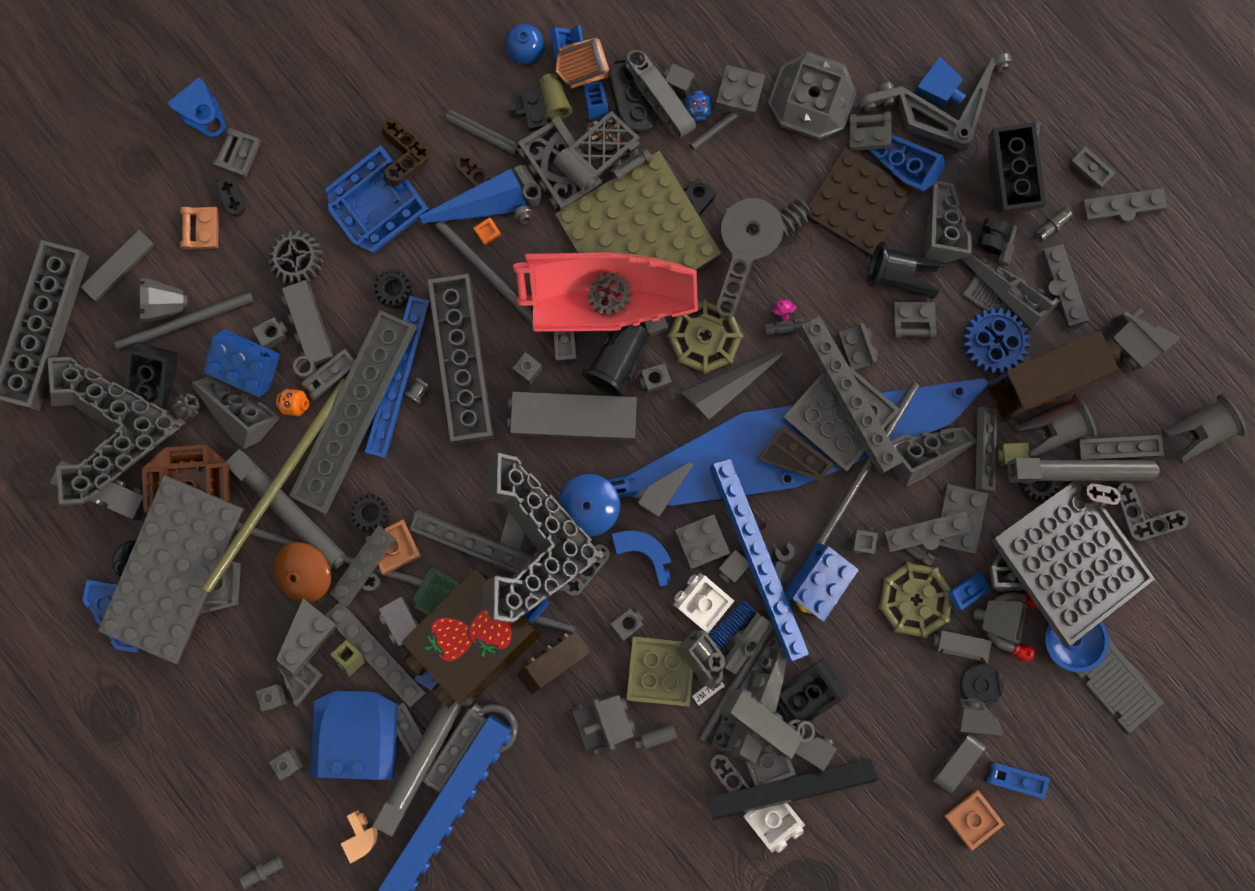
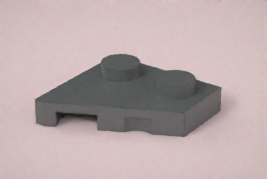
[278,661,324,707]

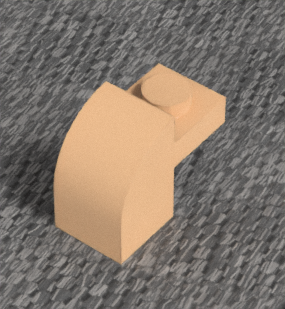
[341,810,377,863]

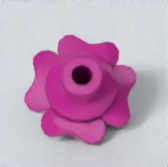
[771,299,797,321]

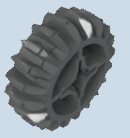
[267,230,324,285]

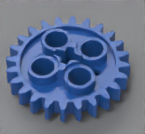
[962,308,1031,375]

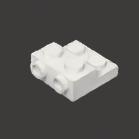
[673,572,734,633]
[743,803,805,853]

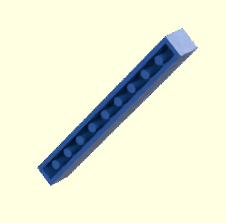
[378,715,513,891]

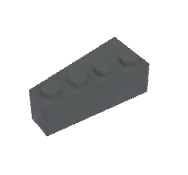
[50,460,144,521]

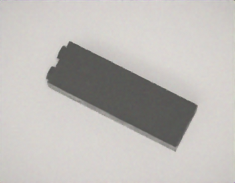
[507,392,637,441]

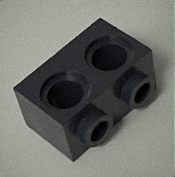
[684,178,716,216]

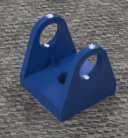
[168,77,226,138]

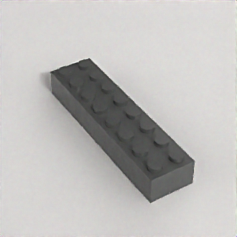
[0,240,89,411]
[428,274,494,445]

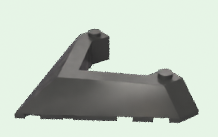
[48,357,186,506]
[482,453,606,623]

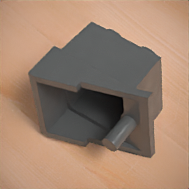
[1109,306,1180,370]
[571,695,635,755]

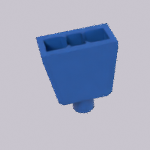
[914,57,966,107]

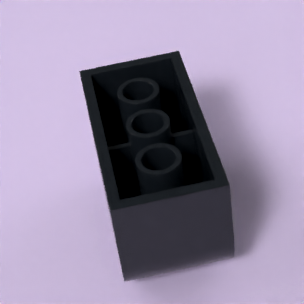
[988,122,1046,215]

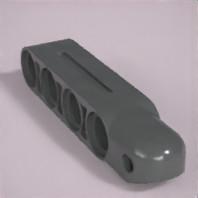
[625,50,696,140]

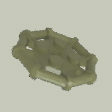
[667,298,744,374]
[878,561,952,639]

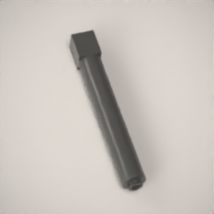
[226,449,345,569]
[1007,458,1160,483]
[373,702,463,837]

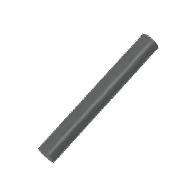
[689,113,738,150]

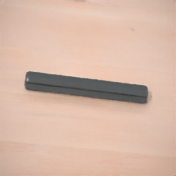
[446,110,519,155]

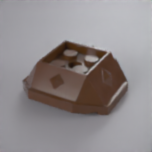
[142,444,230,514]

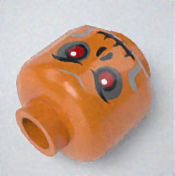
[276,389,309,416]

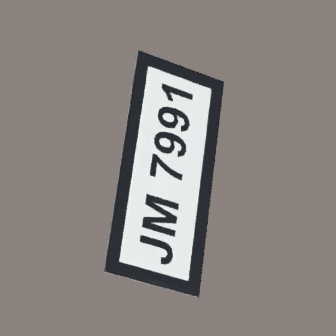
[691,680,728,709]

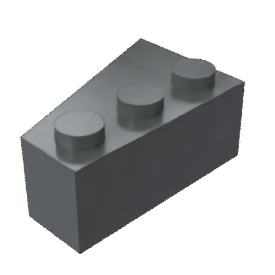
[276,599,336,678]

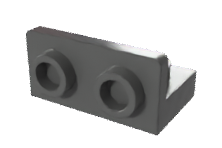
[838,323,879,371]

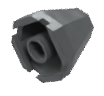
[140,278,187,322]

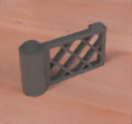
[553,111,640,191]

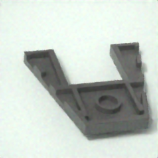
[199,561,241,615]

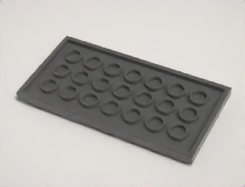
[98,475,245,664]

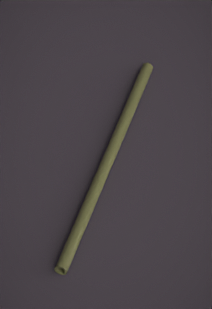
[201,379,345,594]

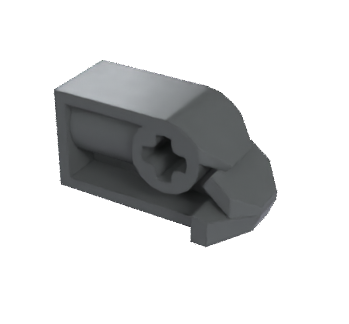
[677,630,725,689]

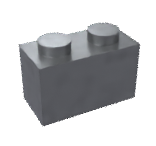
[378,597,419,646]

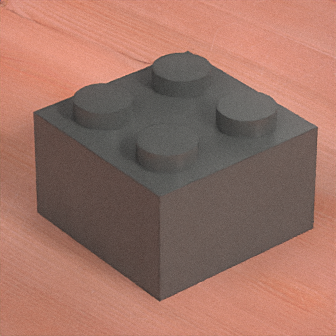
[715,65,765,121]
[674,514,730,570]

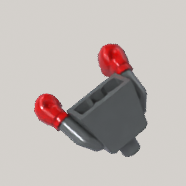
[974,592,1038,662]

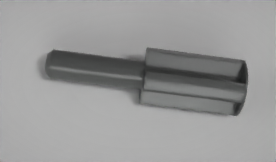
[998,225,1017,266]

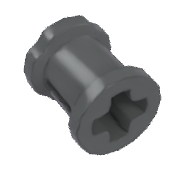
[404,377,431,404]

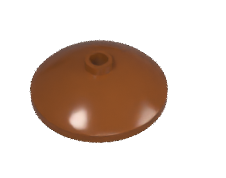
[273,542,331,603]

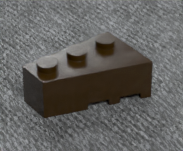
[757,426,833,481]
[518,632,590,694]

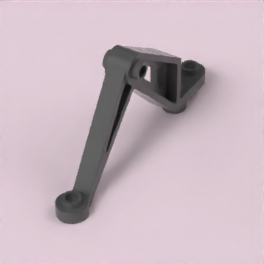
[858,53,1012,149]

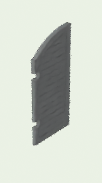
[1075,640,1164,734]

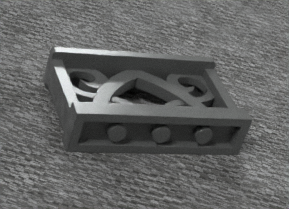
[517,116,602,210]

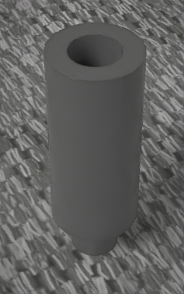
[634,724,678,749]

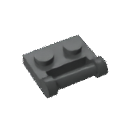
[850,111,892,151]
[212,128,261,178]
[606,146,653,181]
[893,302,937,339]

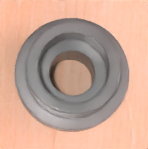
[514,206,534,224]

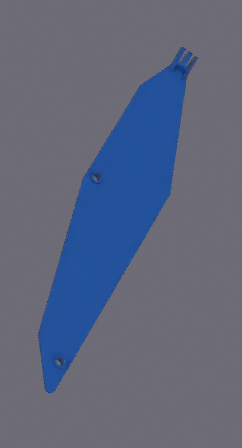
[607,378,988,506]

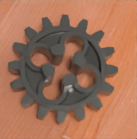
[586,271,632,317]

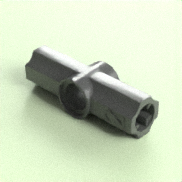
[725,612,772,674]

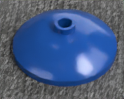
[558,474,620,537]
[1045,621,1109,672]

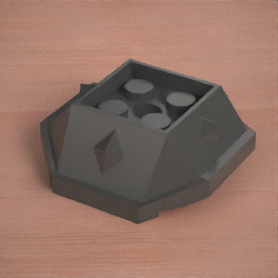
[767,52,857,140]

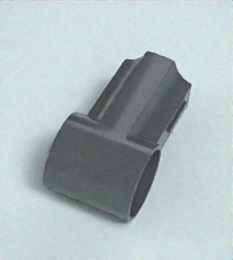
[512,165,542,207]

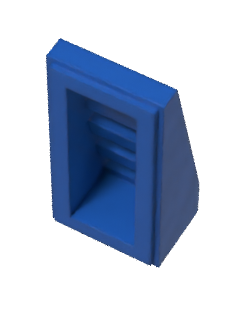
[583,81,609,121]

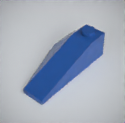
[869,126,946,192]

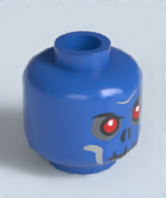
[685,91,711,121]

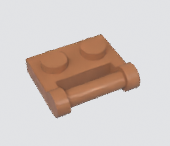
[180,207,218,249]

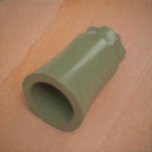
[539,73,573,121]

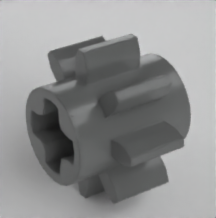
[172,393,201,420]

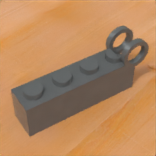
[281,280,334,379]
[719,688,815,759]

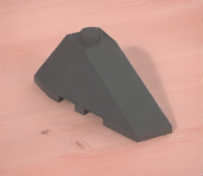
[891,427,977,487]

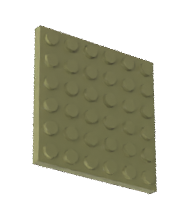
[555,151,722,270]

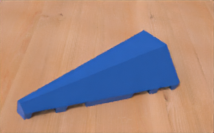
[419,169,527,225]

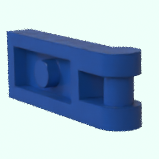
[985,761,1050,799]

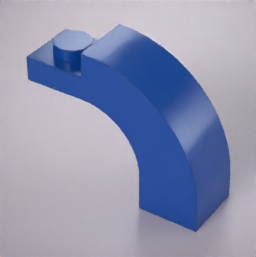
[612,531,671,588]

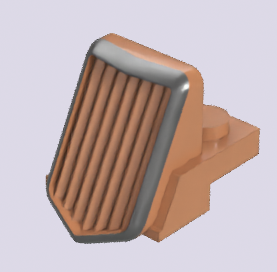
[555,38,609,88]

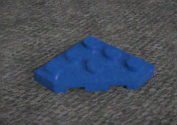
[82,580,139,652]

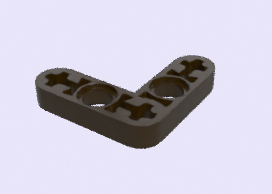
[381,119,430,187]

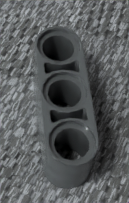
[931,732,986,794]

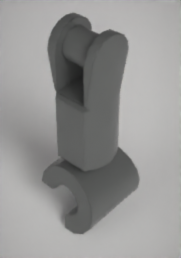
[773,543,795,585]

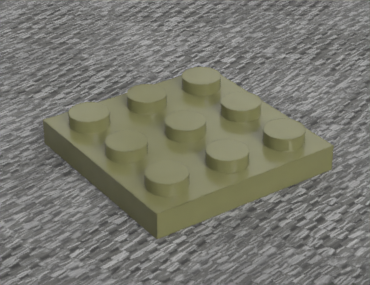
[627,637,693,706]

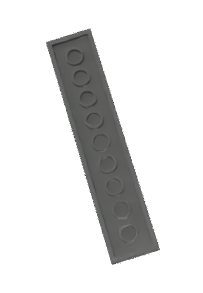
[289,310,417,514]

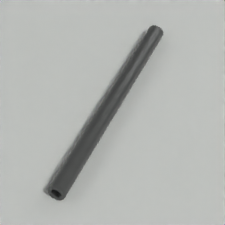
[435,221,533,325]
[114,292,254,351]

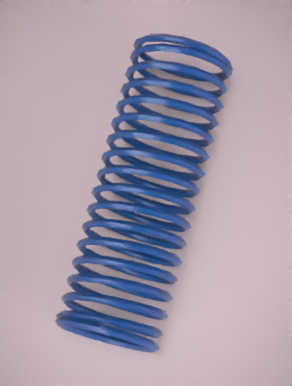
[708,600,756,649]

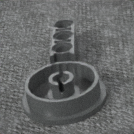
[717,198,783,319]

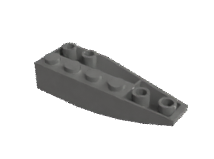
[711,633,787,764]

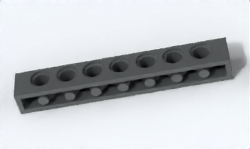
[798,316,902,475]

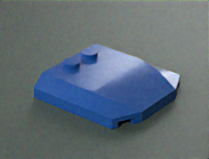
[325,145,430,253]
[310,691,398,780]

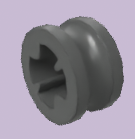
[362,572,380,591]

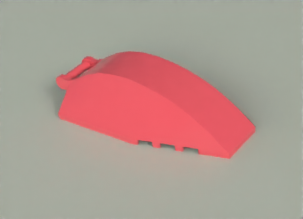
[513,252,698,332]

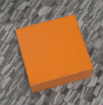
[473,217,501,246]

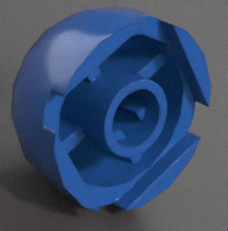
[505,23,544,65]

